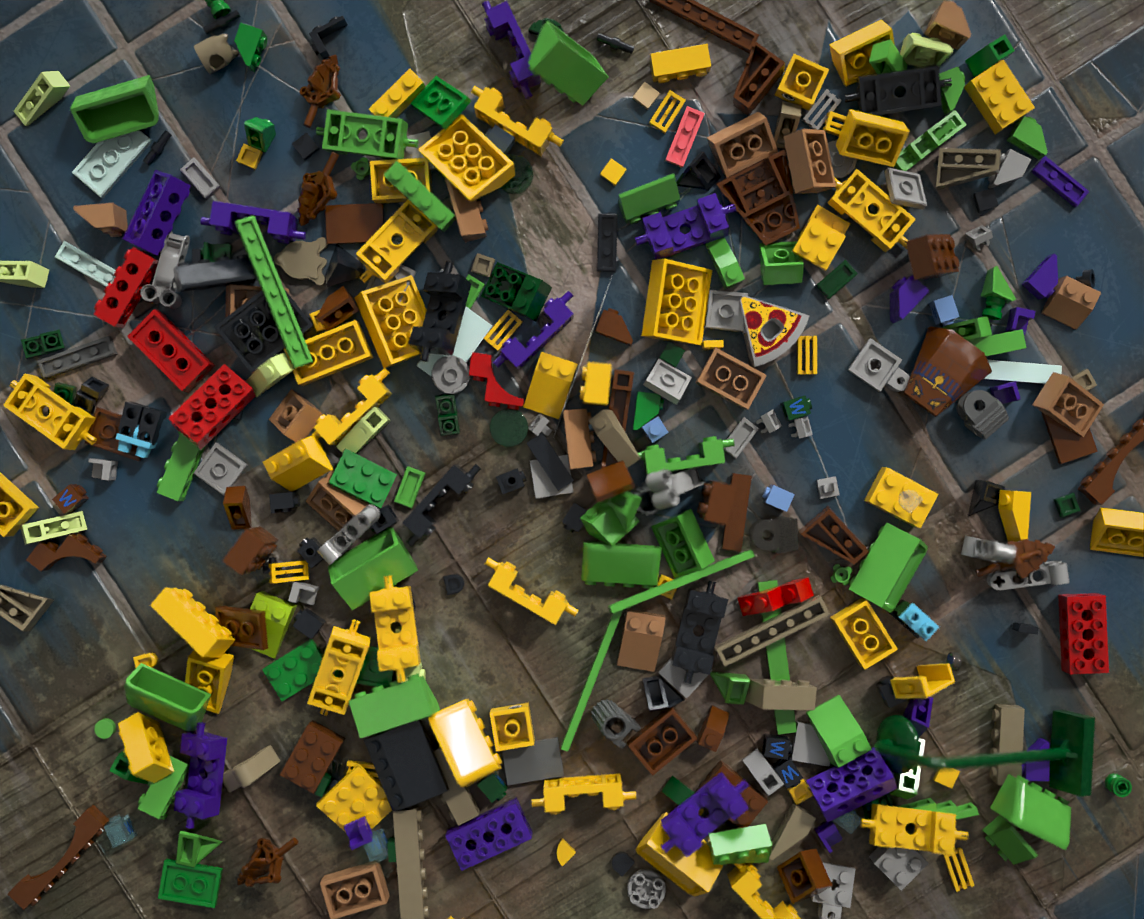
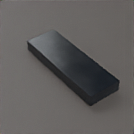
[597,213,617,272]
[527,433,574,491]

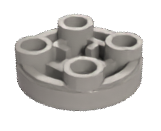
[627,869,666,909]

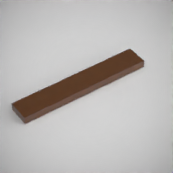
[649,0,759,54]

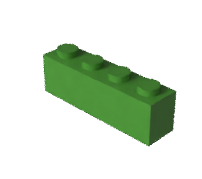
[384,161,457,233]
[157,431,206,501]

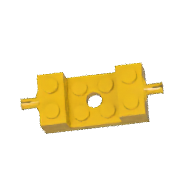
[471,86,564,157]
[827,169,916,252]
[356,200,438,284]
[311,367,392,445]
[3,374,97,450]
[485,557,578,625]
[370,575,421,682]
[307,619,371,716]
[532,773,636,814]
[860,804,968,855]
[727,863,801,919]

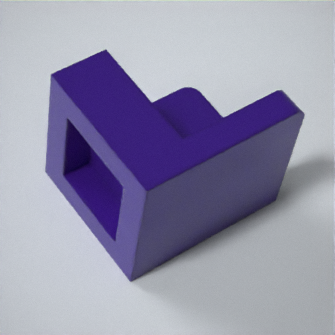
[1006,307,1036,335]
[990,381,1021,404]
[344,816,373,850]
[815,821,843,853]

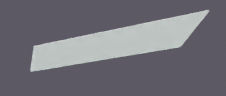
[554,275,613,436]

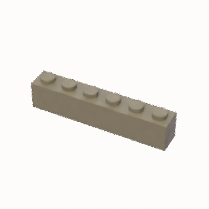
[715,595,830,666]
[393,805,429,919]

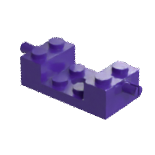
[482,1,541,100]
[635,193,736,260]
[201,201,306,244]
[493,290,574,370]
[174,722,227,829]
[661,772,749,857]

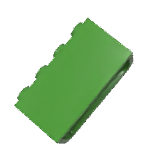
[528,21,609,106]
[70,75,159,143]
[849,522,928,612]
[328,527,418,610]
[581,541,661,589]
[124,663,211,732]
[349,673,440,738]
[990,774,1072,850]

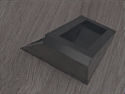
[676,151,721,191]
[326,244,364,287]
[967,480,1005,517]
[643,675,685,712]

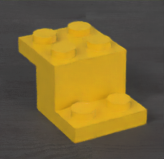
[792,205,851,271]

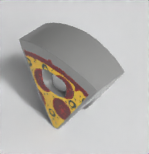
[740,296,809,368]

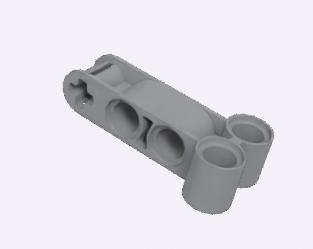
[141,231,190,309]
[646,467,704,510]
[317,505,380,565]
[961,536,1015,563]
[987,561,1069,590]

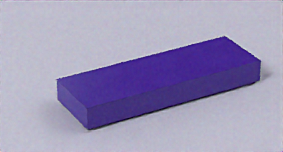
[1031,156,1090,207]

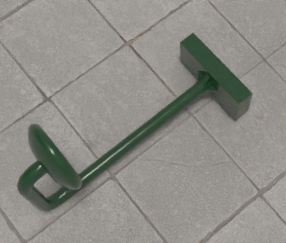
[874,710,1095,797]

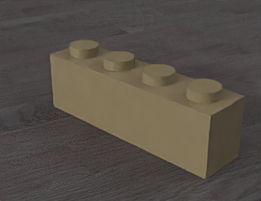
[989,704,1025,785]
[433,745,480,826]

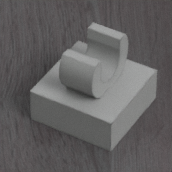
[965,225,993,251]
[756,410,782,433]
[528,413,552,436]
[789,416,813,439]
[816,476,839,499]

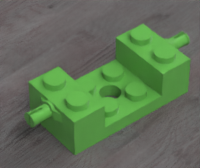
[316,109,419,160]
[638,436,735,474]

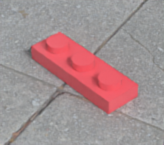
[665,106,705,168]

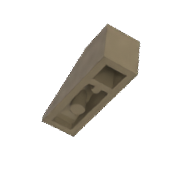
[589,410,641,468]
[769,802,816,860]

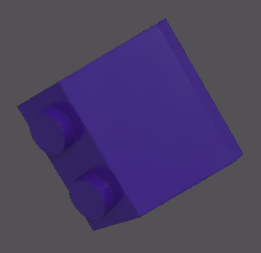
[889,275,929,323]

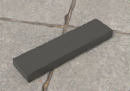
[37,336,117,379]

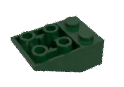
[481,262,552,322]

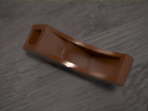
[26,533,107,572]

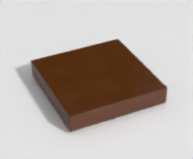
[587,460,635,502]

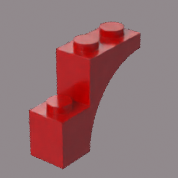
[469,352,524,410]
[737,577,814,616]

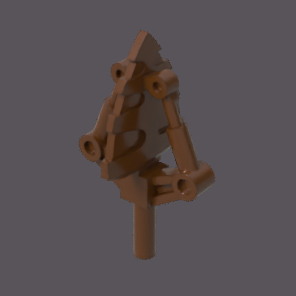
[299,55,341,128]
[297,151,339,226]
[975,539,1055,579]
[237,838,298,887]

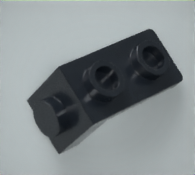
[309,16,348,60]

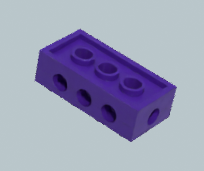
[122,170,191,256]
[806,747,897,823]
[445,797,533,871]

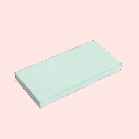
[72,130,153,199]
[416,307,492,376]

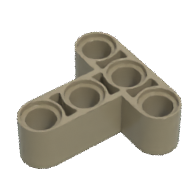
[223,745,280,793]

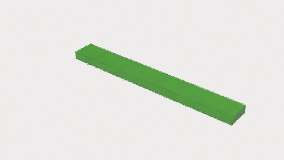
[235,216,313,369]
[608,550,755,613]
[757,580,797,735]
[561,610,623,751]

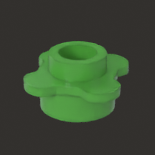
[351,157,371,180]
[831,564,852,585]

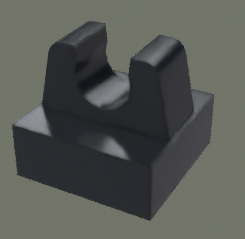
[80,377,109,402]

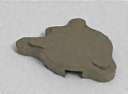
[274,237,328,286]

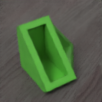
[981,266,1016,303]
[607,491,642,534]
[710,672,750,705]
[176,831,223,867]

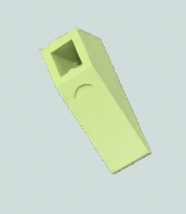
[336,406,391,454]

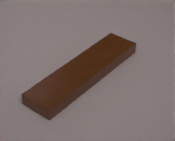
[722,473,752,552]

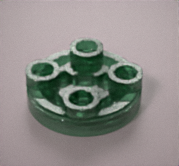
[500,154,533,194]
[490,409,528,447]

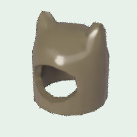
[194,34,239,74]

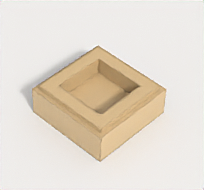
[633,82,660,110]

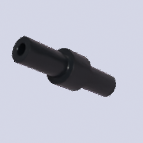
[203,10,241,34]
[596,33,635,54]
[143,130,172,165]

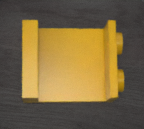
[890,663,955,699]

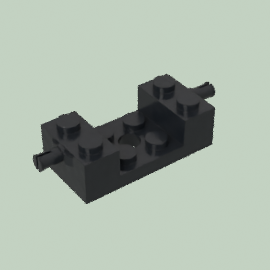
[844,64,952,116]
[408,261,471,362]
[402,464,481,547]
[671,580,729,684]

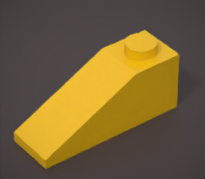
[998,490,1031,542]

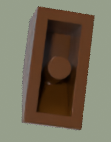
[317,286,359,331]
[595,308,633,346]
[223,486,252,530]
[697,705,730,752]

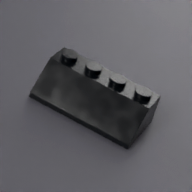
[173,254,258,292]

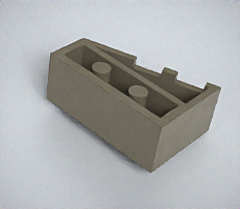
[936,148,1001,190]
[0,584,54,631]
[745,678,817,710]

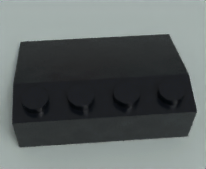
[214,289,315,374]
[364,719,449,811]

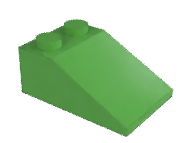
[806,695,872,768]

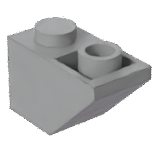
[987,149,1031,189]
[742,748,784,796]

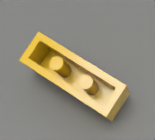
[649,44,711,83]
[369,69,425,118]

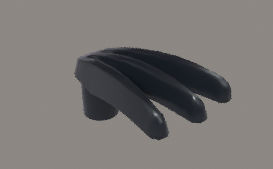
[328,759,349,791]

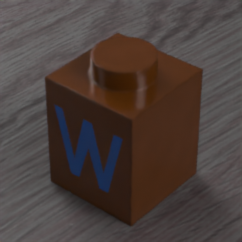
[52,484,89,514]

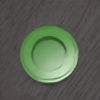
[95,718,116,739]

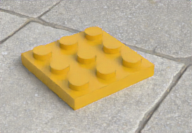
[316,763,392,831]

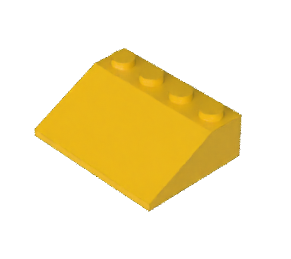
[418,114,515,202]
[641,259,712,345]
[354,275,427,368]

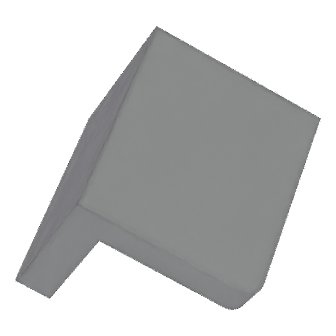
[89,458,118,481]
[288,581,319,605]

